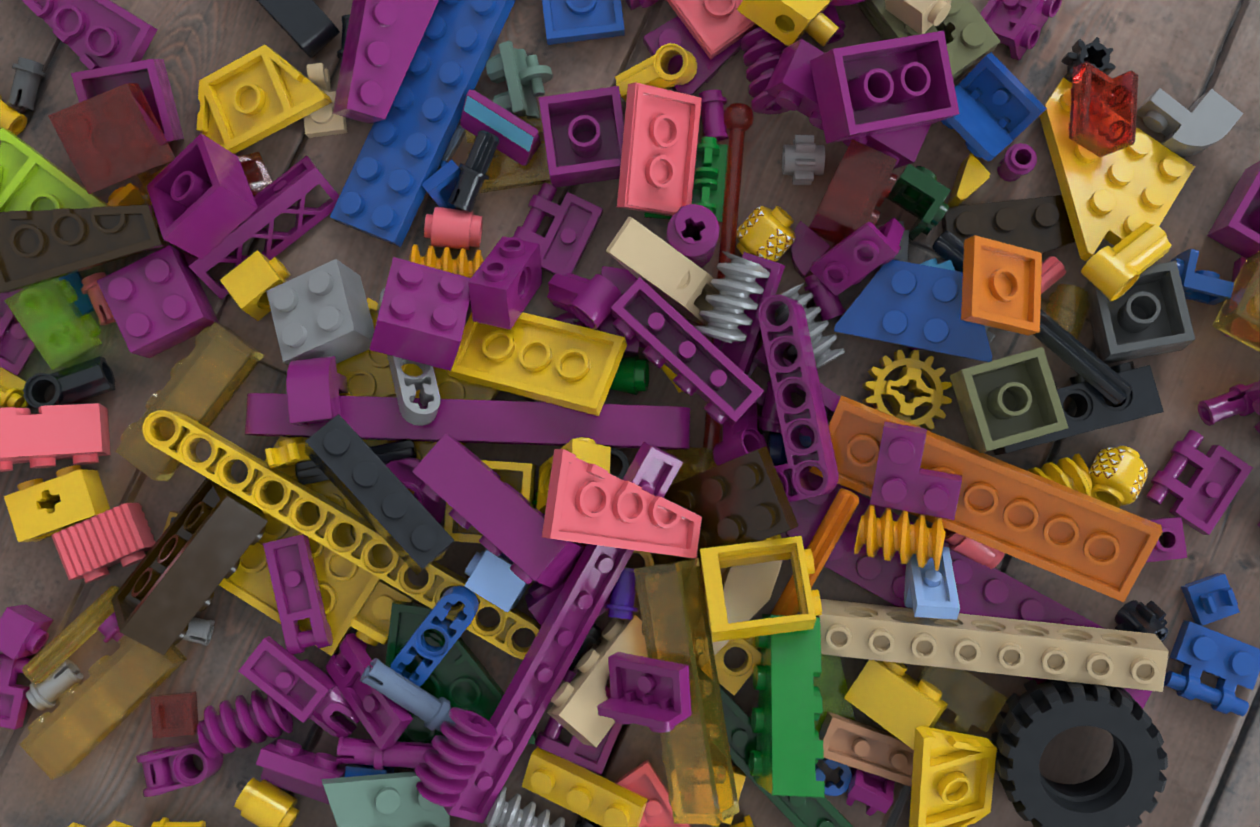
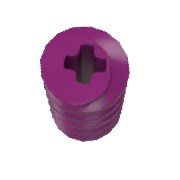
[740,27,790,115]
[666,204,719,268]
[197,689,293,759]
[415,707,497,807]

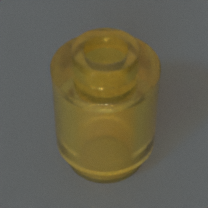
[1044,284,1090,340]

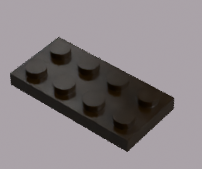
[653,446,799,576]

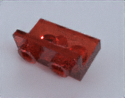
[1068,61,1138,157]

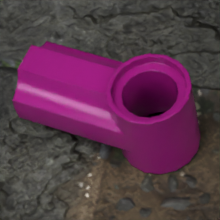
[547,273,622,330]
[713,401,768,466]

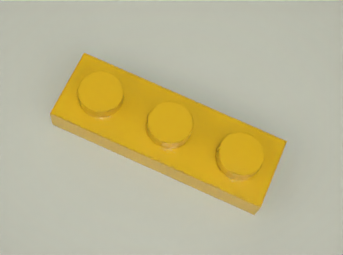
[521,746,648,827]

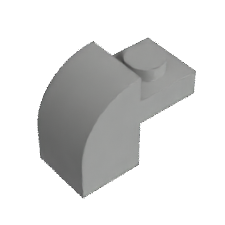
[1135,88,1244,157]

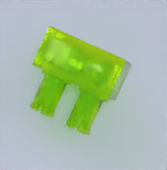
[4,278,102,370]

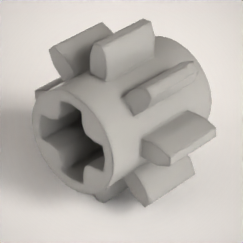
[782,135,825,185]

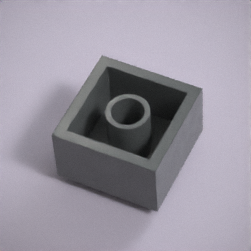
[1083,261,1196,364]

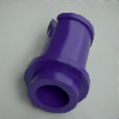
[605,568,640,620]

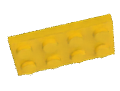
[446,312,627,416]

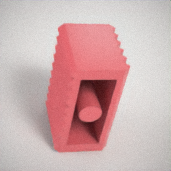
[51,503,156,584]

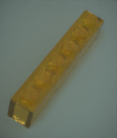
[634,558,740,824]

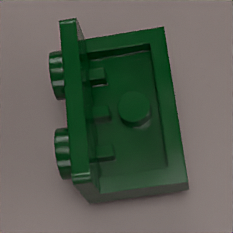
[885,164,951,241]

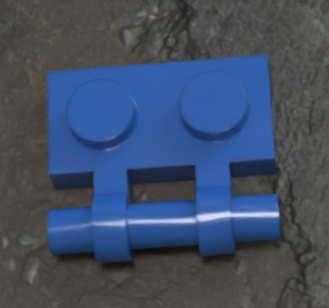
[1164,620,1260,716]

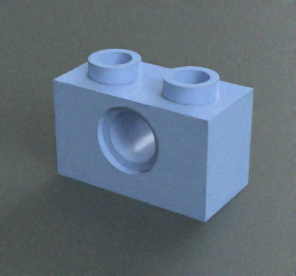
[464,549,529,613]

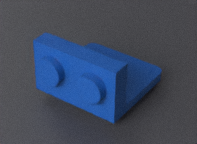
[941,52,1047,162]

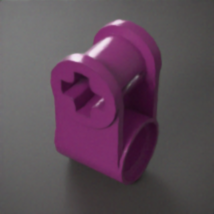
[136,742,223,797]

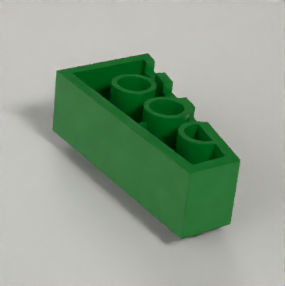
[749,614,825,798]

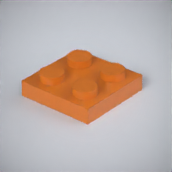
[961,235,1042,336]

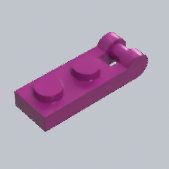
[263,534,333,655]
[326,633,413,750]

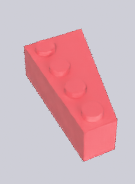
[0,403,111,472]

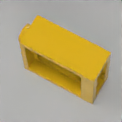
[700,536,822,642]

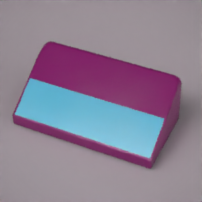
[460,90,541,166]

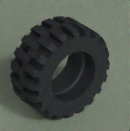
[991,679,1168,827]

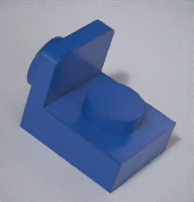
[1170,248,1234,305]

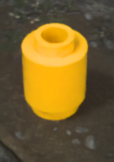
[234,777,300,827]

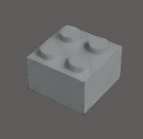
[267,259,375,365]

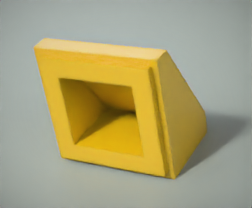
[947,153,990,207]

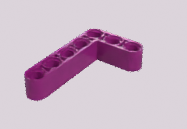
[758,294,839,502]

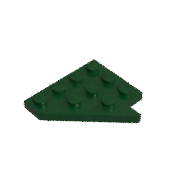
[385,600,537,770]

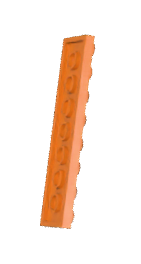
[809,395,1163,602]

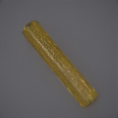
[22,585,120,684]

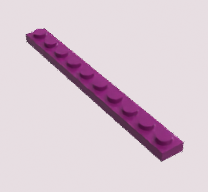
[444,442,683,823]

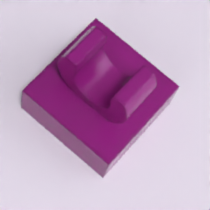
[846,767,895,816]

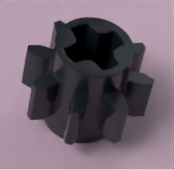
[1061,37,1116,89]
[1114,600,1168,642]

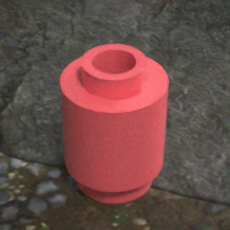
[424,207,483,250]

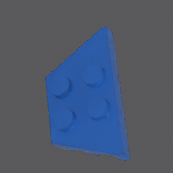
[834,259,993,362]

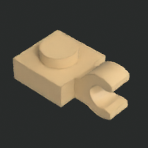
[303,63,348,138]

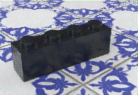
[305,414,454,576]

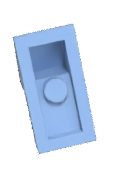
[904,546,960,620]

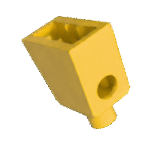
[737,0,839,47]

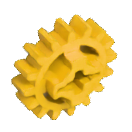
[862,349,952,431]

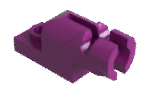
[239,636,360,738]

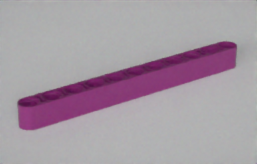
[245,393,691,450]

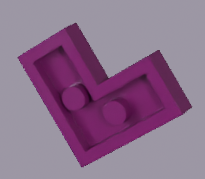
[870,422,962,520]

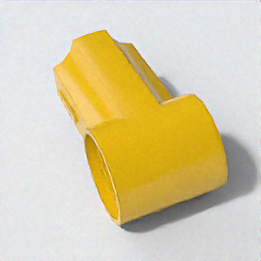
[615,43,697,102]
[1081,222,1172,301]

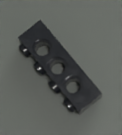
[994,361,1164,455]

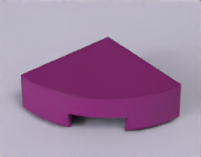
[790,221,831,278]

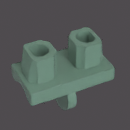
[486,41,553,121]

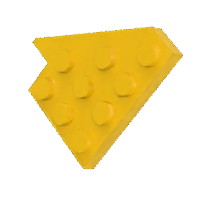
[1039,77,1195,261]

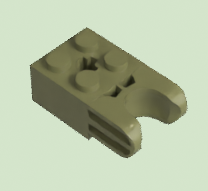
[856,0,1001,82]

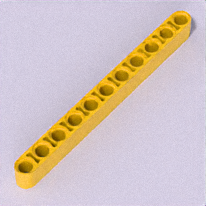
[142,410,541,659]

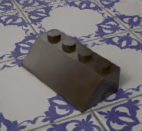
[111,478,268,655]

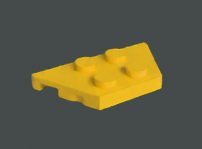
[196,44,332,154]
[909,726,997,827]

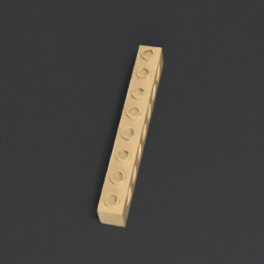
[818,599,1169,692]

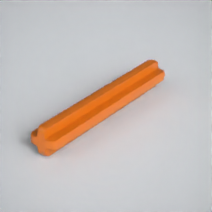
[771,488,859,615]

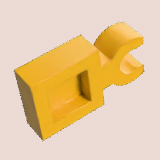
[265,437,311,469]

